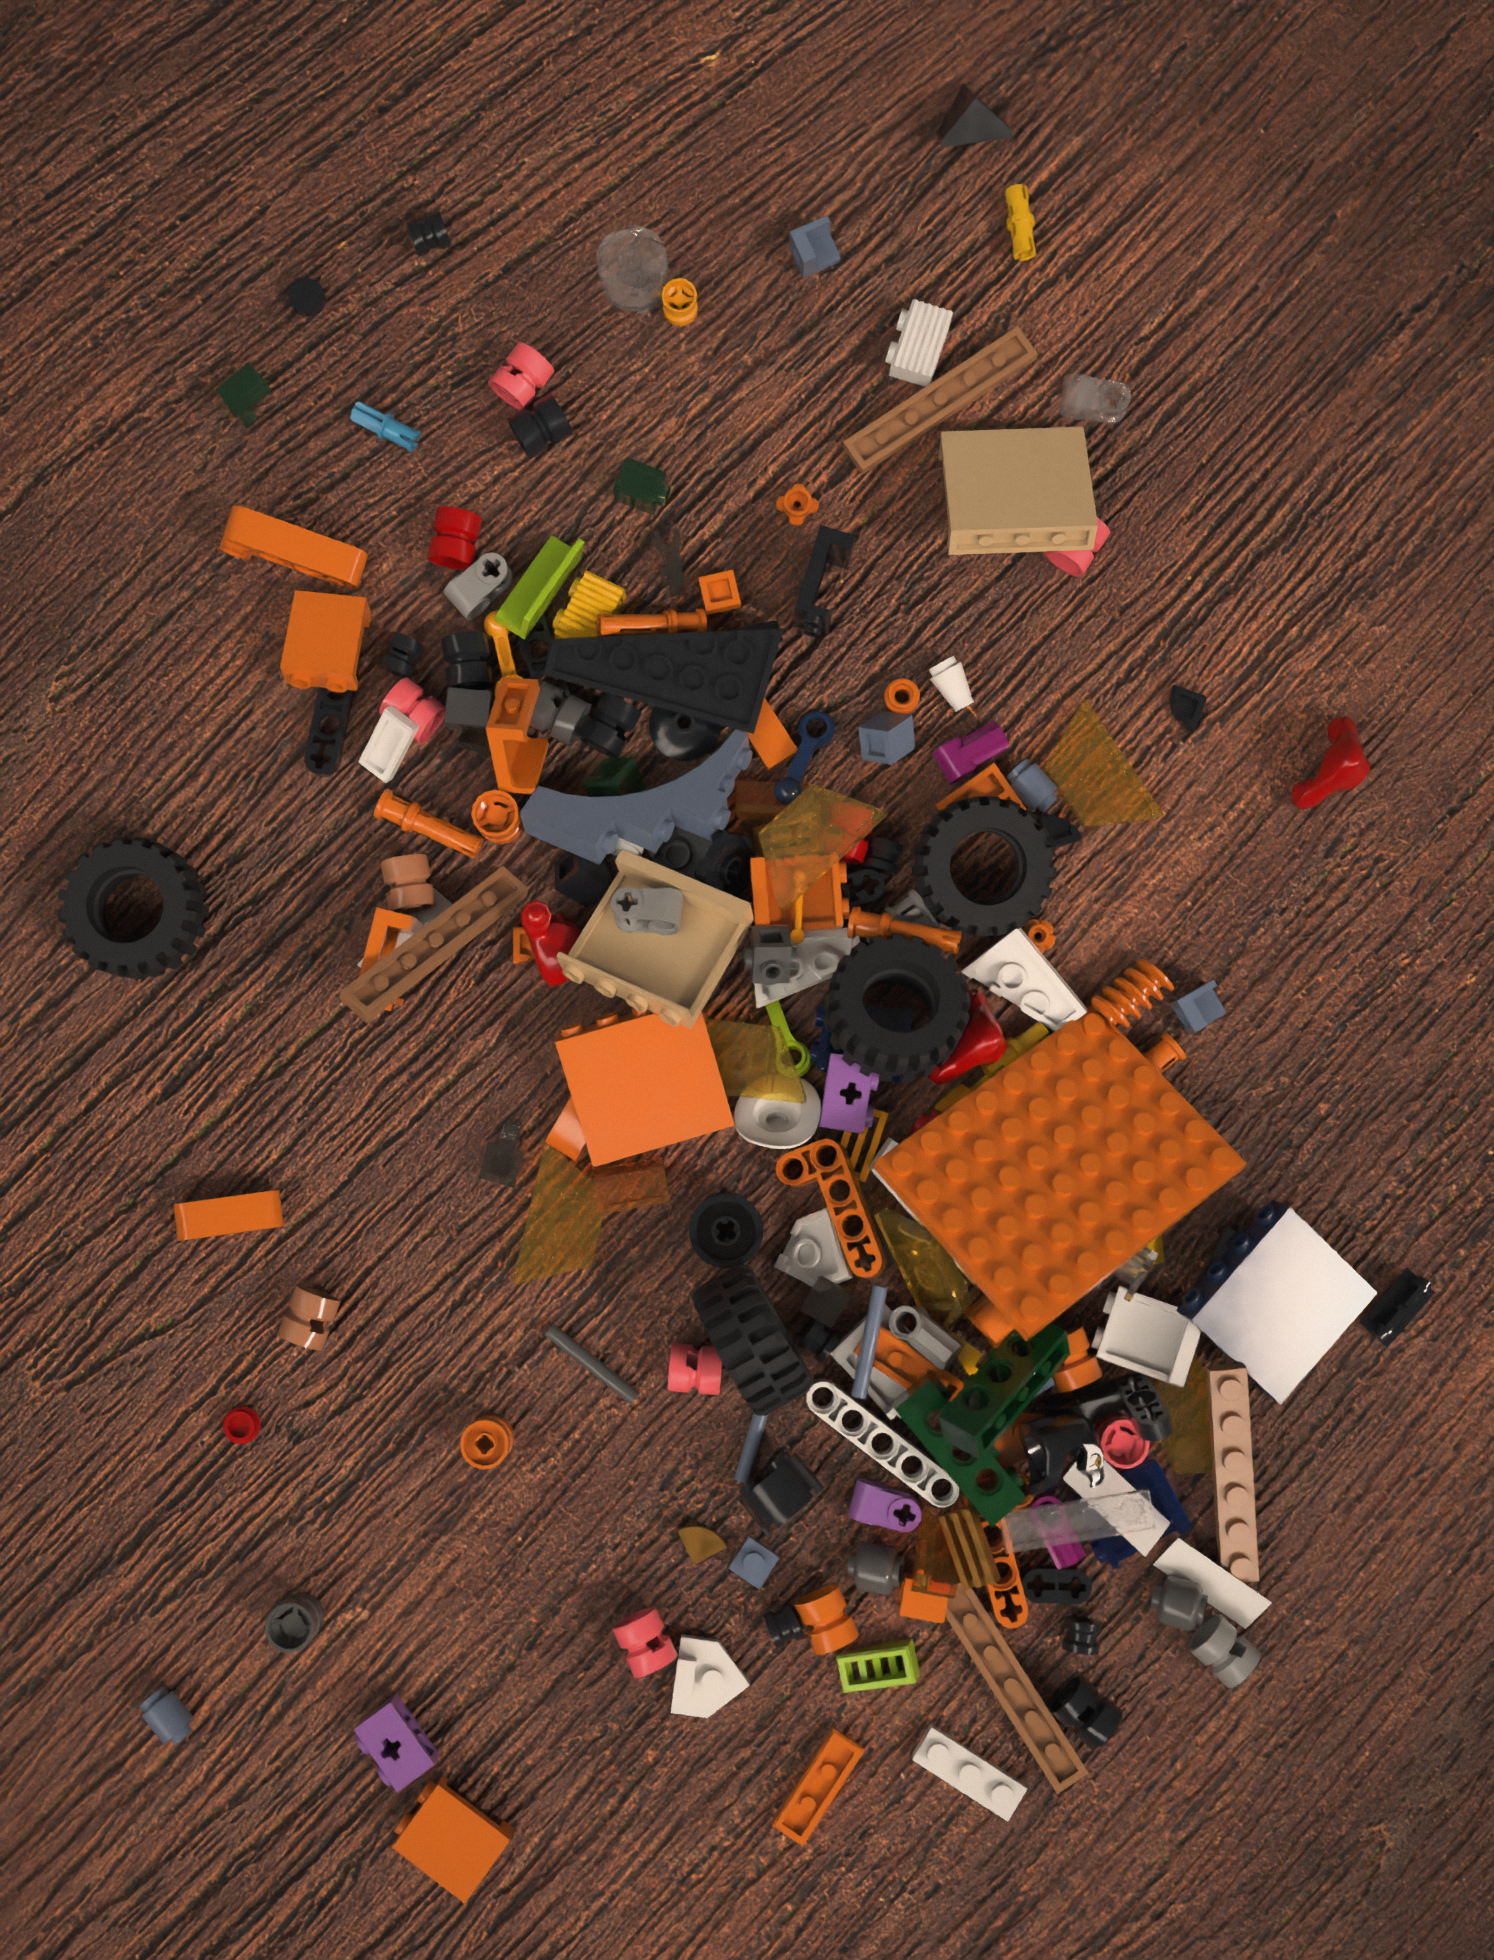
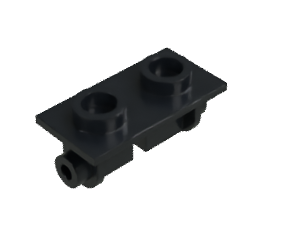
[1359,1268,1435,1348]

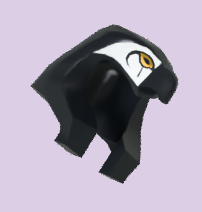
[1019,1413,1104,1496]

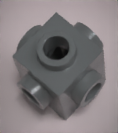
[743,926,797,985]

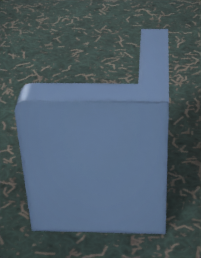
[789,216,840,278]
[858,711,915,765]
[1170,980,1225,1035]

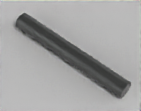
[545,1324,640,1404]

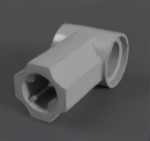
[889,1306,964,1371]

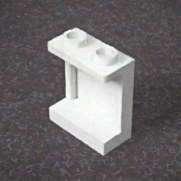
[1091,1285,1201,1388]
[830,1304,913,1420]

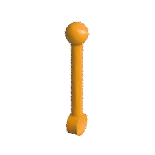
[790,869,807,944]

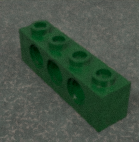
[938,1323,1070,1460]
[891,1375,1027,1527]

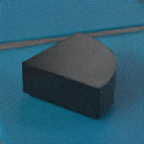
[1169,685,1207,732]
[1036,814,1082,849]

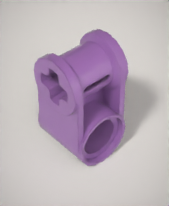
[848,1478,921,1532]

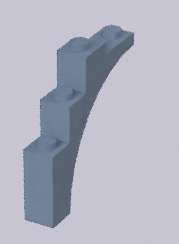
[519,729,752,865]

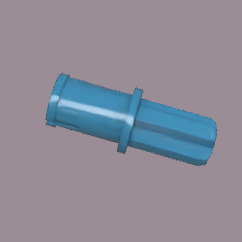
[350,401,421,452]

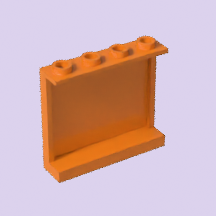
[555,1008,735,1167]

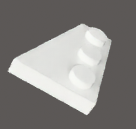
[754,928,860,1009]
[961,928,1088,1032]

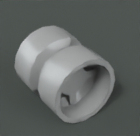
[1188,1614,1261,1688]

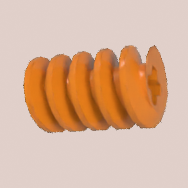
[1091,959,1174,1036]

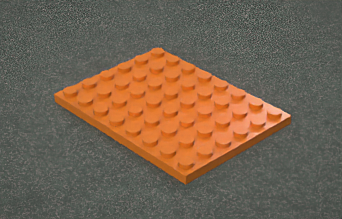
[873,1005,1247,1341]

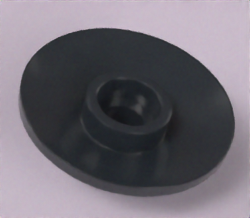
[649,706,720,762]

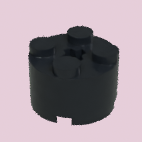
[689,1193,763,1268]
[738,1450,825,1537]

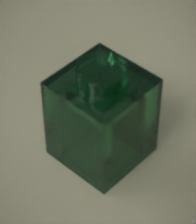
[613,457,671,516]

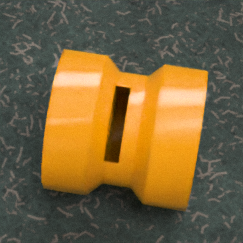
[662,278,698,327]

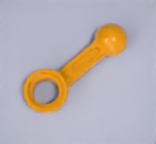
[484,610,524,698]

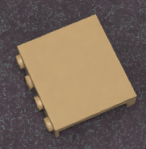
[938,427,1098,555]
[556,849,754,1029]

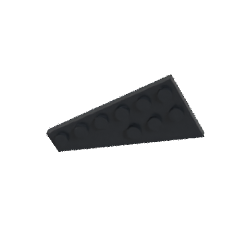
[543,628,783,734]

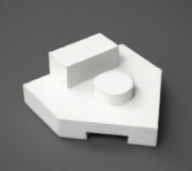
[774,1207,853,1290]
[671,1634,750,1718]

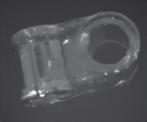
[1059,374,1131,424]

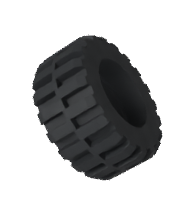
[912,796,1057,936]
[57,836,209,979]
[823,933,971,1082]
[692,1264,813,1416]

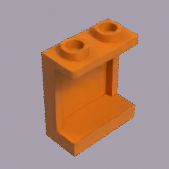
[280,590,371,693]
[486,677,549,794]
[750,852,850,932]
[359,907,424,1011]
[392,1775,515,1904]

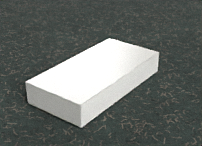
[358,705,420,783]

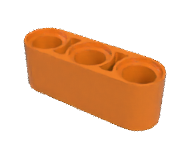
[174,1190,284,1241]

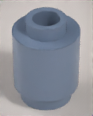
[1006,759,1059,813]
[139,1686,195,1745]

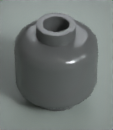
[848,1542,904,1595]
[1150,1576,1208,1631]

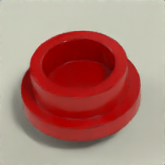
[223,1406,261,1444]

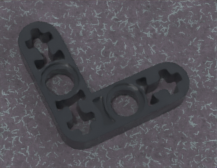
[1044,1373,1173,1441]

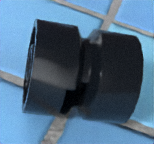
[507,393,573,459]
[441,631,494,690]
[577,692,642,759]
[1050,1674,1123,1750]

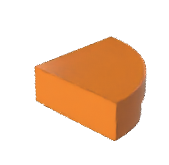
[513,927,534,964]

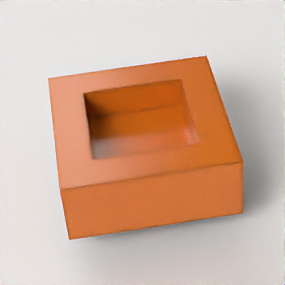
[698,570,741,615]

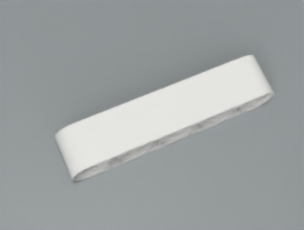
[806,1378,959,1508]

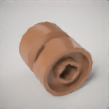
[381,854,436,914]
[277,1285,341,1351]

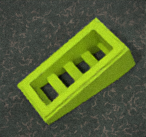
[836,1638,920,1693]

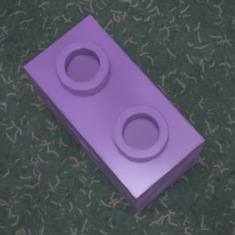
[819,1053,879,1134]
[354,1693,440,1793]

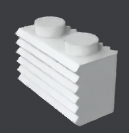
[885,299,953,387]

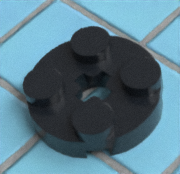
[694,830,756,898]

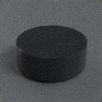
[288,278,326,317]

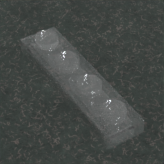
[1000,1489,1156,1554]

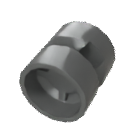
[529,681,591,746]
[265,1593,324,1653]

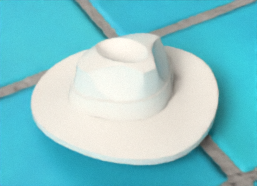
[734,1073,821,1149]

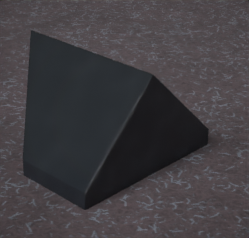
[937,83,1013,147]

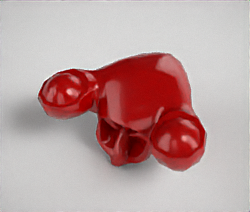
[1291,716,1371,810]
[521,900,581,987]
[928,989,1007,1085]

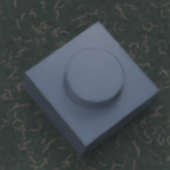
[728,1534,780,1589]

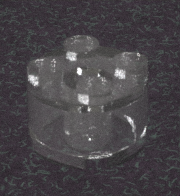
[597,225,670,313]

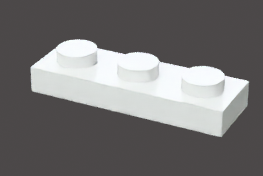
[911,1723,1027,1821]

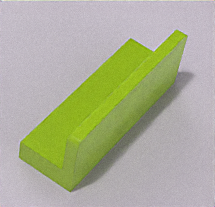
[494,535,585,640]

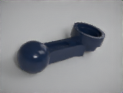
[774,711,834,806]

